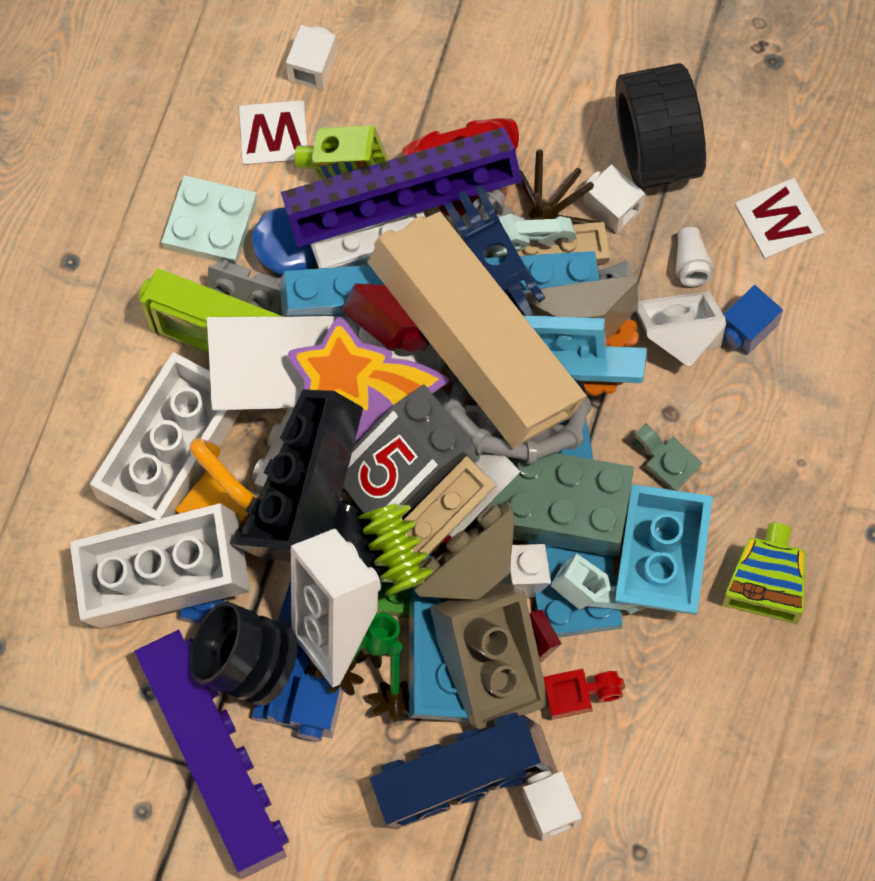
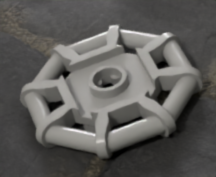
[443,375,592,464]

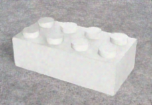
[90,352,242,523]
[70,503,250,629]

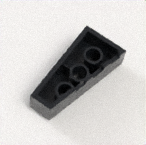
[230,389,363,561]

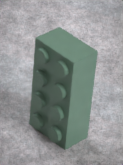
[464,453,634,558]

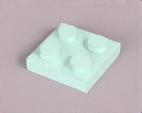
[161,175,258,265]

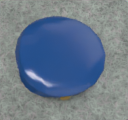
[252,208,316,276]

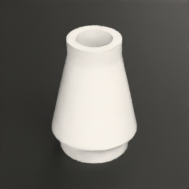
[675,227,714,287]

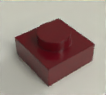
[530,609,562,663]

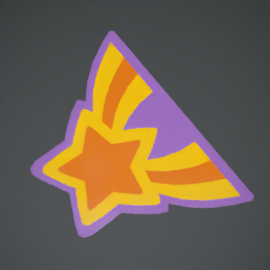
[288,317,449,445]

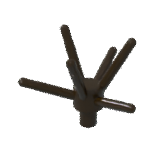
[520,149,599,225]

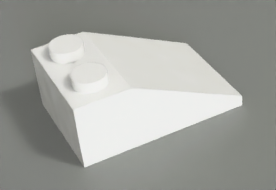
[291,529,381,687]

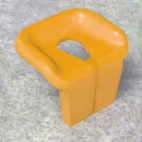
[175,438,258,528]

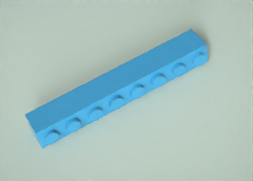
[279,251,599,317]

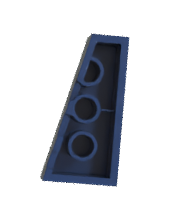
[370,712,558,829]

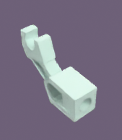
[485,214,577,258]
[551,554,646,615]

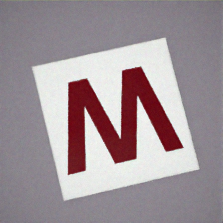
[239,100,307,164]
[735,178,825,258]

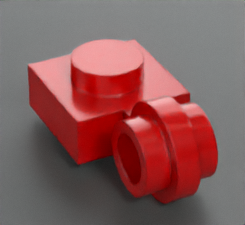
[543,668,625,720]

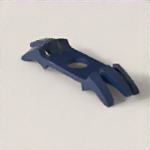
[444,185,545,316]

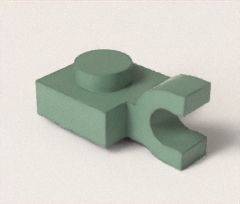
[632,423,702,491]

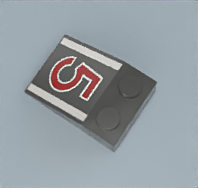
[343,384,477,523]

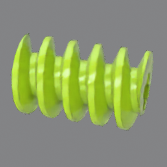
[358,503,433,596]

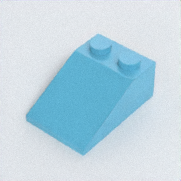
[615,484,713,615]

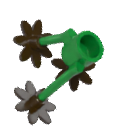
[314,612,409,722]

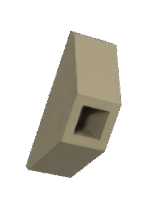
[519,275,638,341]
[414,500,514,600]

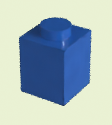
[723,284,783,355]
[290,673,344,742]

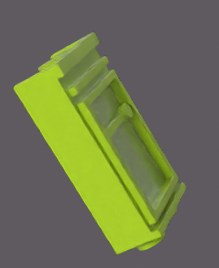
[139,268,283,353]

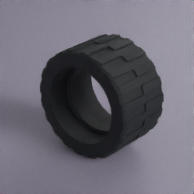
[615,63,706,189]

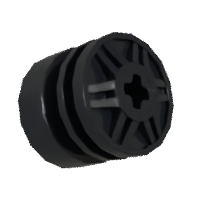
[189,601,298,706]

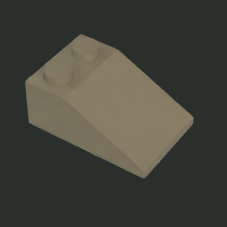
[430,581,549,732]

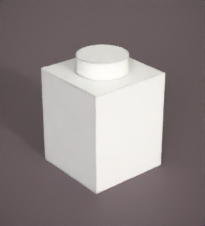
[286,25,338,91]
[584,164,645,235]
[500,544,551,598]
[523,770,582,841]

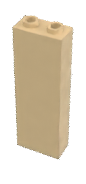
[367,212,587,449]

